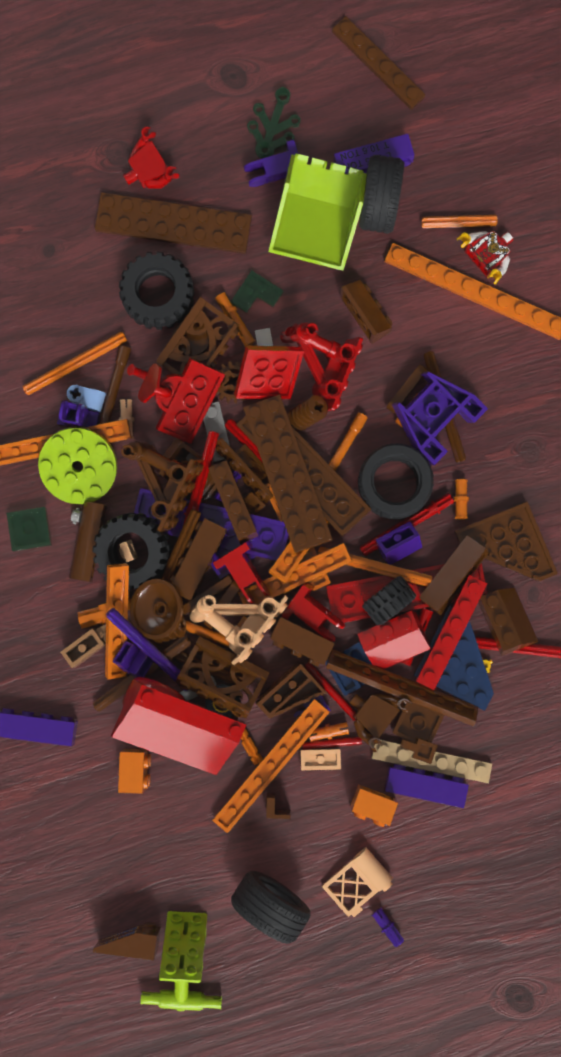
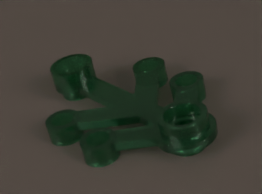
[247,87,301,159]

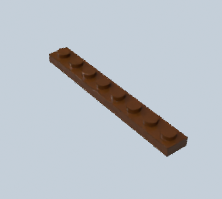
[326,649,479,726]

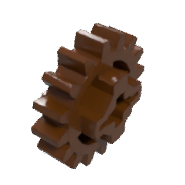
[216,361,244,404]

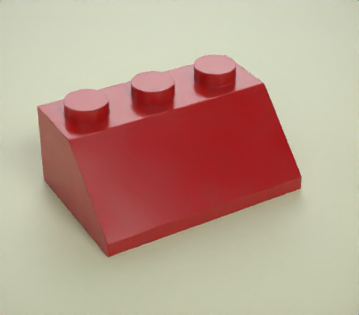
[357,611,431,670]

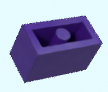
[376,522,422,565]

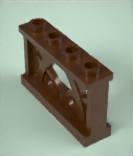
[156,297,240,375]
[176,637,270,718]

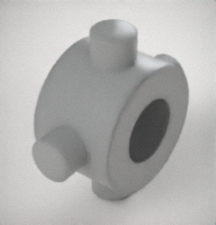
[71,508,82,524]

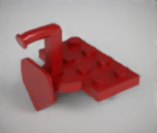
[127,358,225,444]

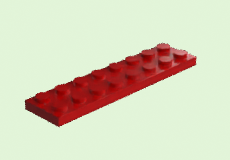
[326,563,488,625]

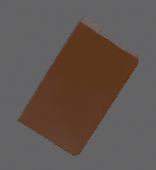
[266,793,291,819]

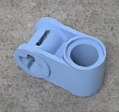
[67,385,106,412]

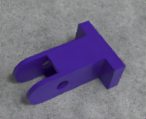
[244,140,298,187]
[57,400,100,427]

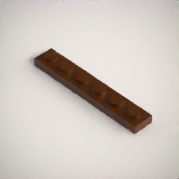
[332,16,426,110]

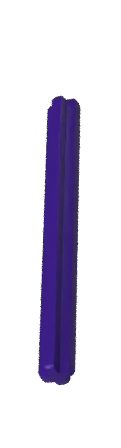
[106,608,188,691]

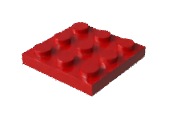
[234,345,304,399]

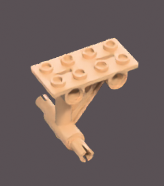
[190,595,288,665]

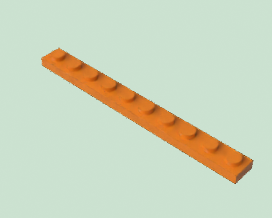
[384,243,561,340]

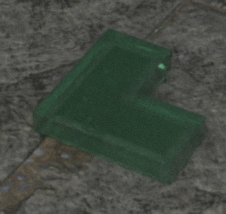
[231,270,284,313]

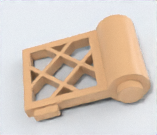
[322,847,393,917]

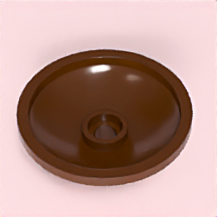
[130,579,183,639]

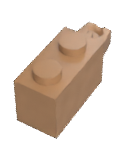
[60,624,106,668]

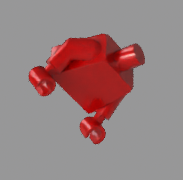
[123,127,179,189]

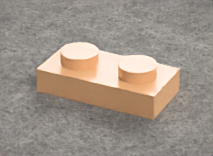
[301,749,341,770]

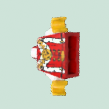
[456,231,513,284]

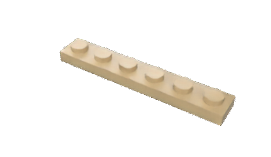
[372,740,492,783]

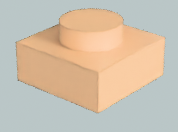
[119,540,138,562]

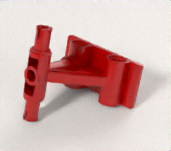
[280,322,363,411]

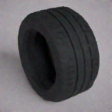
[359,155,404,234]
[358,443,434,520]
[231,871,310,944]

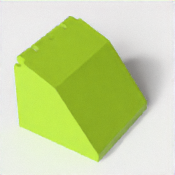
[268,153,367,271]

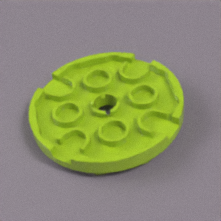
[38,427,117,504]

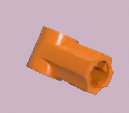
[77,603,106,629]

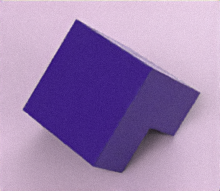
[113,641,154,677]

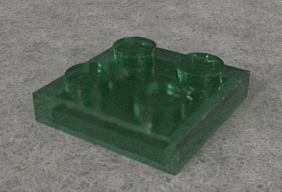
[6,507,52,552]

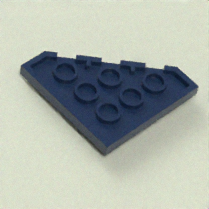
[414,605,494,711]

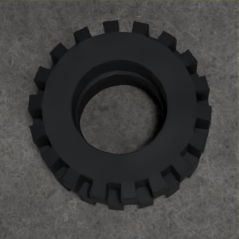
[362,576,416,626]

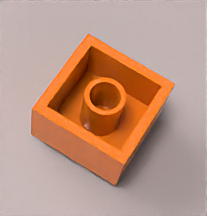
[118,749,151,794]
[350,784,398,827]

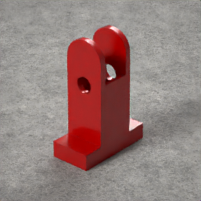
[213,540,270,604]
[281,582,346,642]

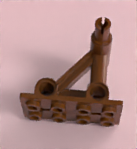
[121,441,204,532]

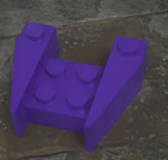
[392,372,488,466]

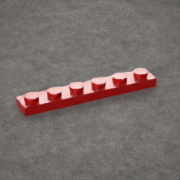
[416,575,487,690]

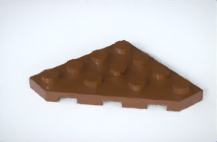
[454,502,558,582]

